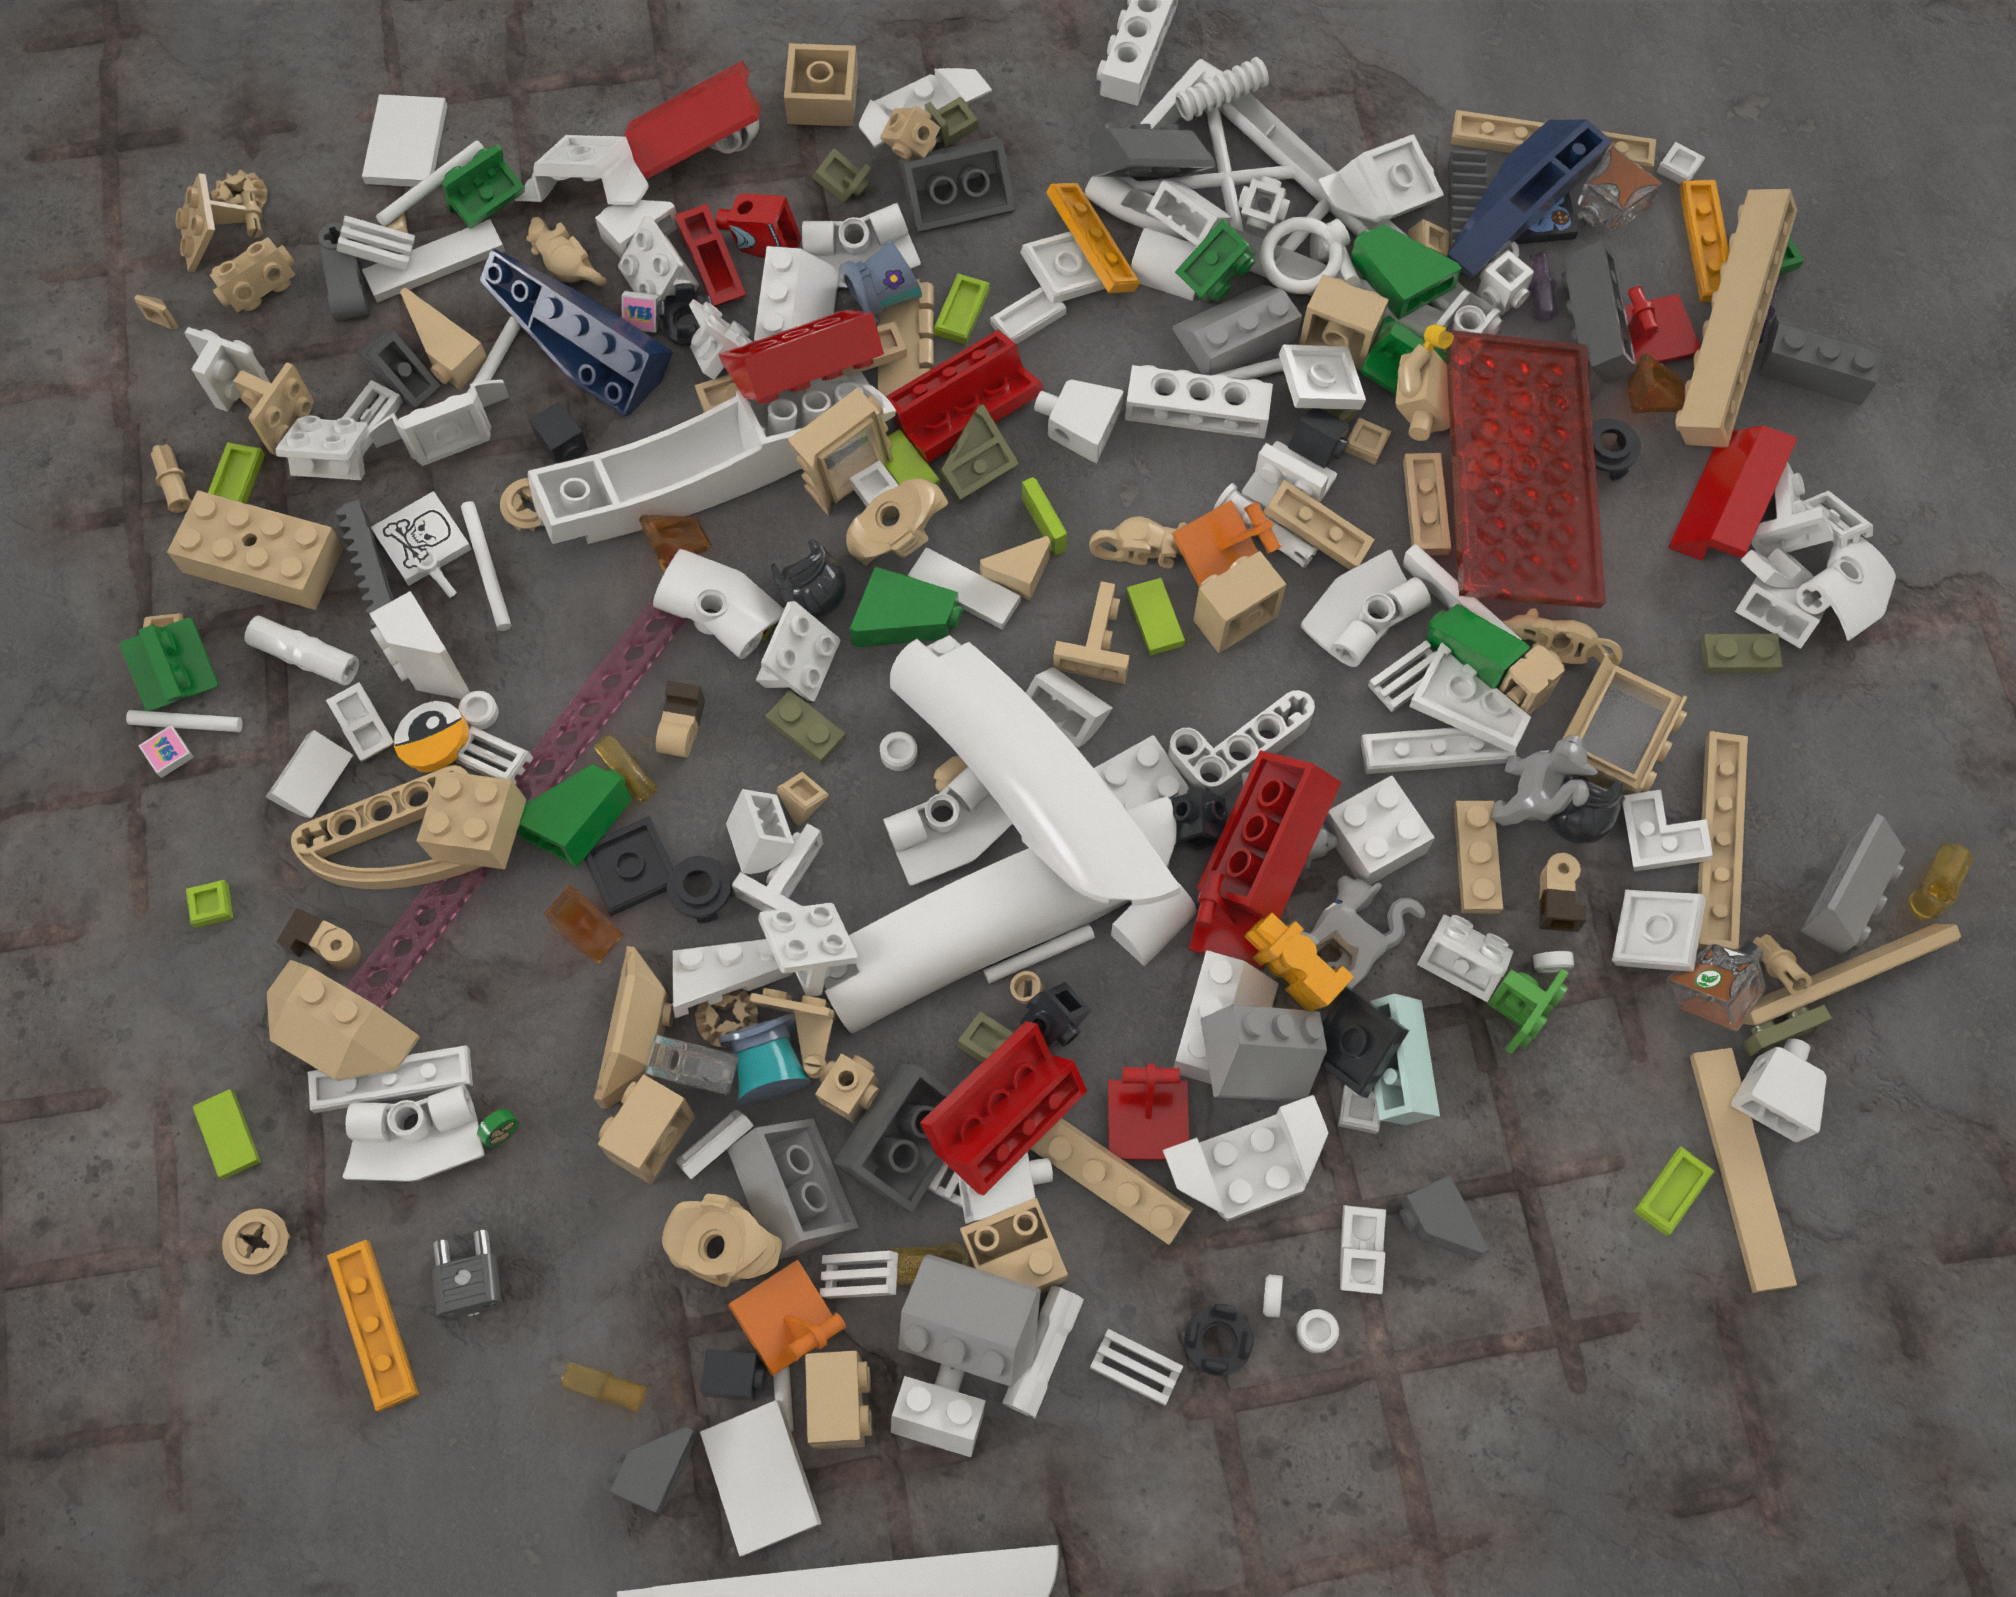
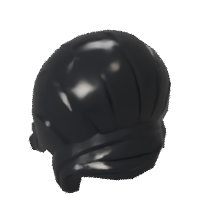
[771,539,846,618]
[1548,774,1625,844]

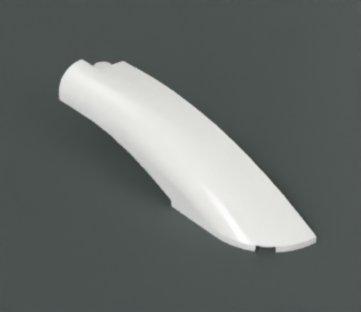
[528,375,896,544]
[890,635,1181,906]
[824,796,1177,1034]
[617,1545,1059,1597]

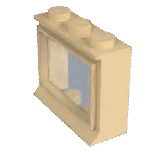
[788,387,893,516]
[1562,655,1687,795]

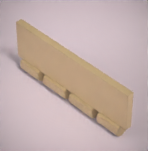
[878,279,934,396]

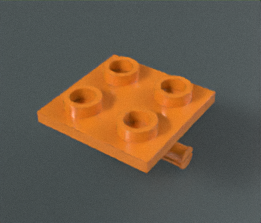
[1171,500,1282,586]
[728,1260,846,1376]

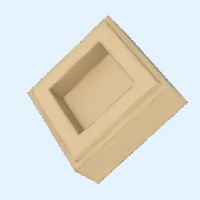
[1345,418,1391,465]

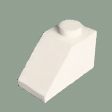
[595,200,677,259]

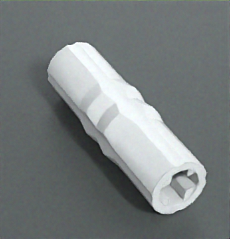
[244,616,359,685]

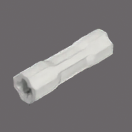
[1002,1285,1084,1418]

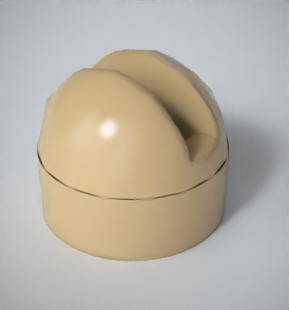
[1010,971,1044,1004]

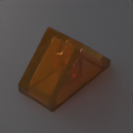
[1627,353,1685,413]
[639,515,712,572]
[544,884,624,964]

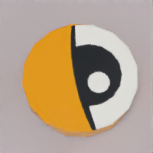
[394,701,469,773]

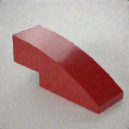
[675,204,746,307]

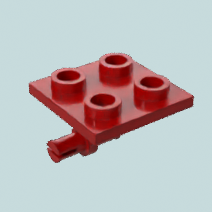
[1625,285,1701,369]
[1188,870,1265,971]
[1108,1063,1189,1161]

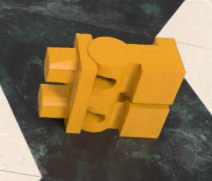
[1244,913,1354,1011]

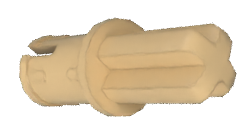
[151,444,192,513]
[1753,934,1812,995]

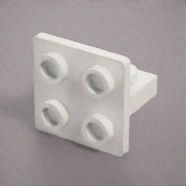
[618,216,699,300]
[689,299,753,380]
[184,327,270,412]
[275,416,368,480]
[1241,441,1337,509]
[756,601,840,701]
[758,903,858,997]
[1417,915,1513,1002]

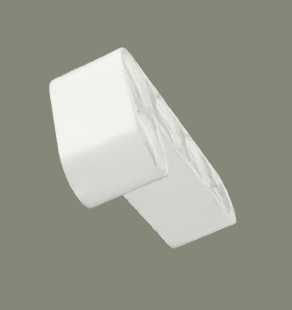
[1168,690,1315,796]

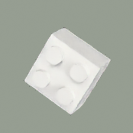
[1323,775,1435,885]

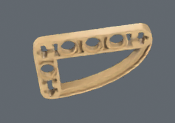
[291,765,483,889]

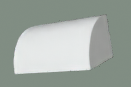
[1146,180,1233,247]
[1131,227,1197,301]
[1735,576,1825,649]
[1026,667,1113,748]
[266,730,353,818]
[726,789,794,874]
[1111,882,1197,967]

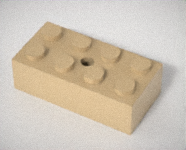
[167,490,344,610]

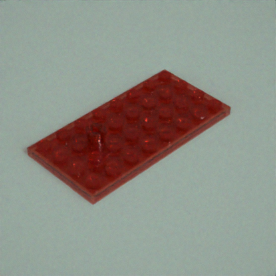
[1446,330,1606,609]

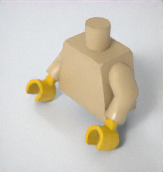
[1395,324,1497,441]

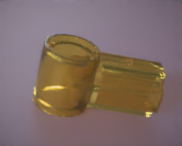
[1908,842,1974,920]
[890,1242,972,1286]

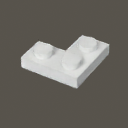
[1623,790,1713,872]

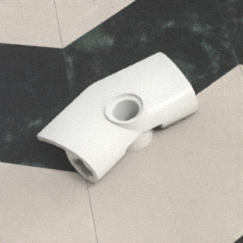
[802,203,921,288]
[1796,536,1896,641]
[653,549,784,659]
[1301,550,1431,667]
[883,767,1013,886]
[343,1084,484,1182]

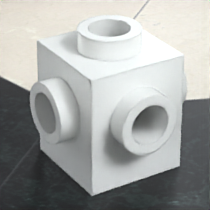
[1238,176,1290,231]
[1477,250,1534,315]

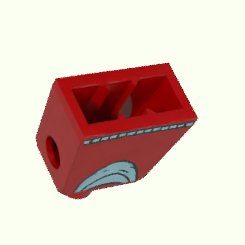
[715,193,802,259]

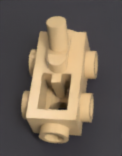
[210,237,295,313]

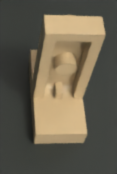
[1053,581,1130,684]

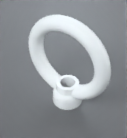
[1260,217,1350,294]

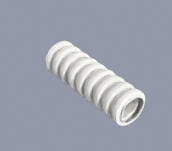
[1175,57,1269,121]

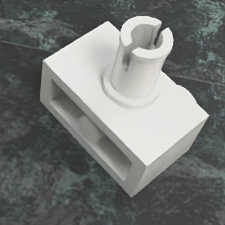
[890,1364,986,1457]

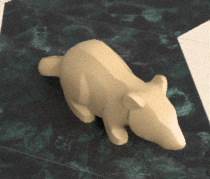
[526,217,607,287]
[1089,516,1187,568]
[1503,608,1623,666]

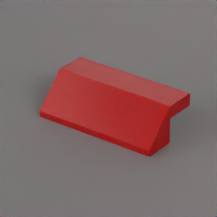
[625,60,761,179]
[885,330,1044,463]
[1668,425,1798,561]
[920,1021,1087,1196]

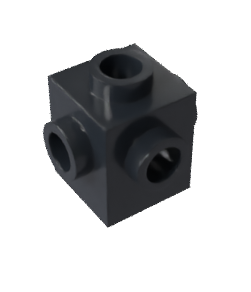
[1171,787,1227,850]
[1019,982,1092,1049]

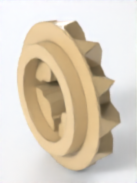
[211,169,268,209]
[500,478,541,532]
[695,989,758,1048]
[222,1209,291,1275]

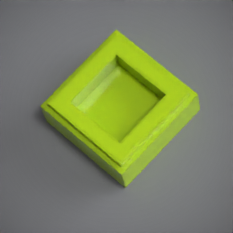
[186,880,233,928]

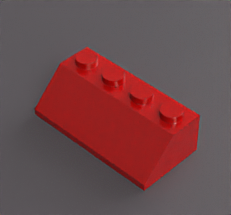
[719,310,884,404]
[1196,750,1342,920]

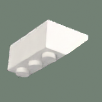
[754,246,839,341]
[369,591,470,699]
[1173,950,1279,1084]

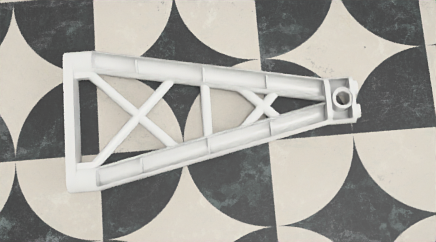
[1084,59,1503,364]

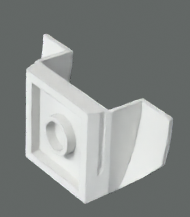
[859,68,992,148]
[1317,134,1444,223]
[514,135,649,205]
[368,380,509,466]
[1163,1095,1328,1222]

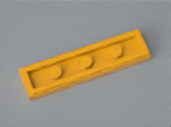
[1679,180,1730,302]
[1046,183,1140,293]
[327,1240,419,1412]

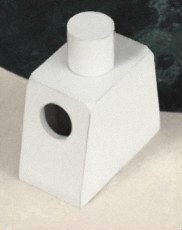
[1034,380,1124,463]
[1730,1038,1827,1143]
[957,1152,1053,1224]

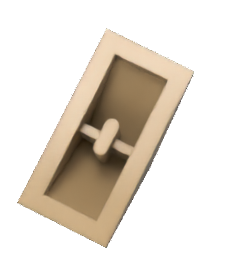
[980,535,1050,600]

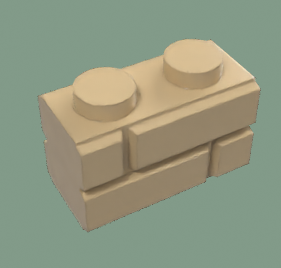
[1498,644,1565,716]

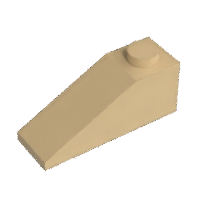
[400,287,487,390]

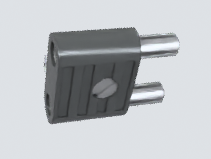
[431,1230,502,1320]

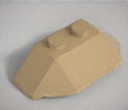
[594,946,674,1109]
[267,960,420,1081]

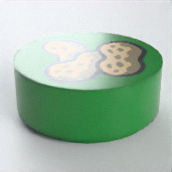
[477,1109,519,1148]

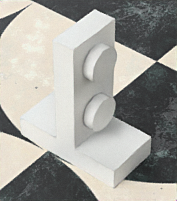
[1751,462,1834,558]
[732,823,823,912]

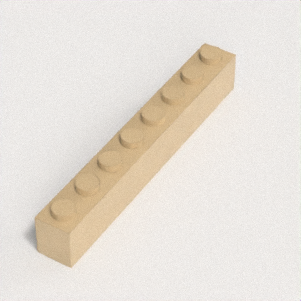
[1675,189,1797,447]

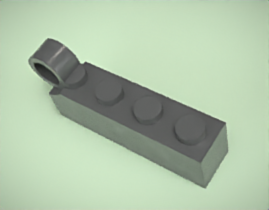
[1561,240,1637,403]

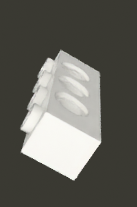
[1097,0,1178,106]
[1125,365,1273,439]

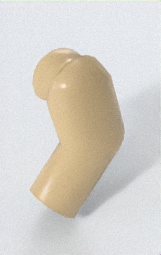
[933,756,968,792]

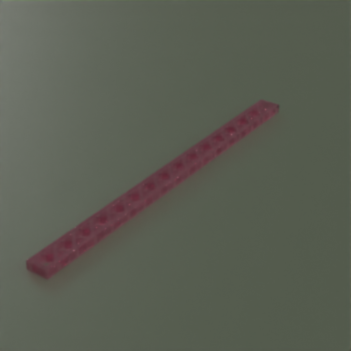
[346,597,687,1009]

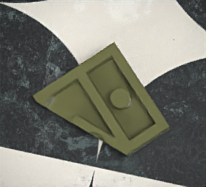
[939,404,1019,502]

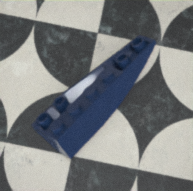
[1446,119,1612,279]
[480,249,673,416]

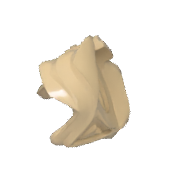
[846,478,948,566]
[662,1193,782,1287]

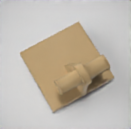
[176,173,263,272]
[750,988,839,1079]

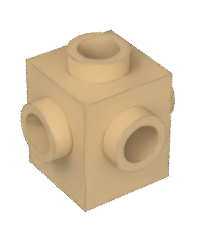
[879,106,941,160]
[815,1053,880,1123]

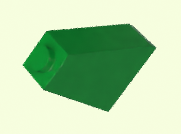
[1351,224,1462,320]
[849,566,963,647]
[1425,604,1530,689]
[516,764,632,868]

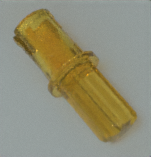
[595,735,658,802]
[562,1363,647,1412]

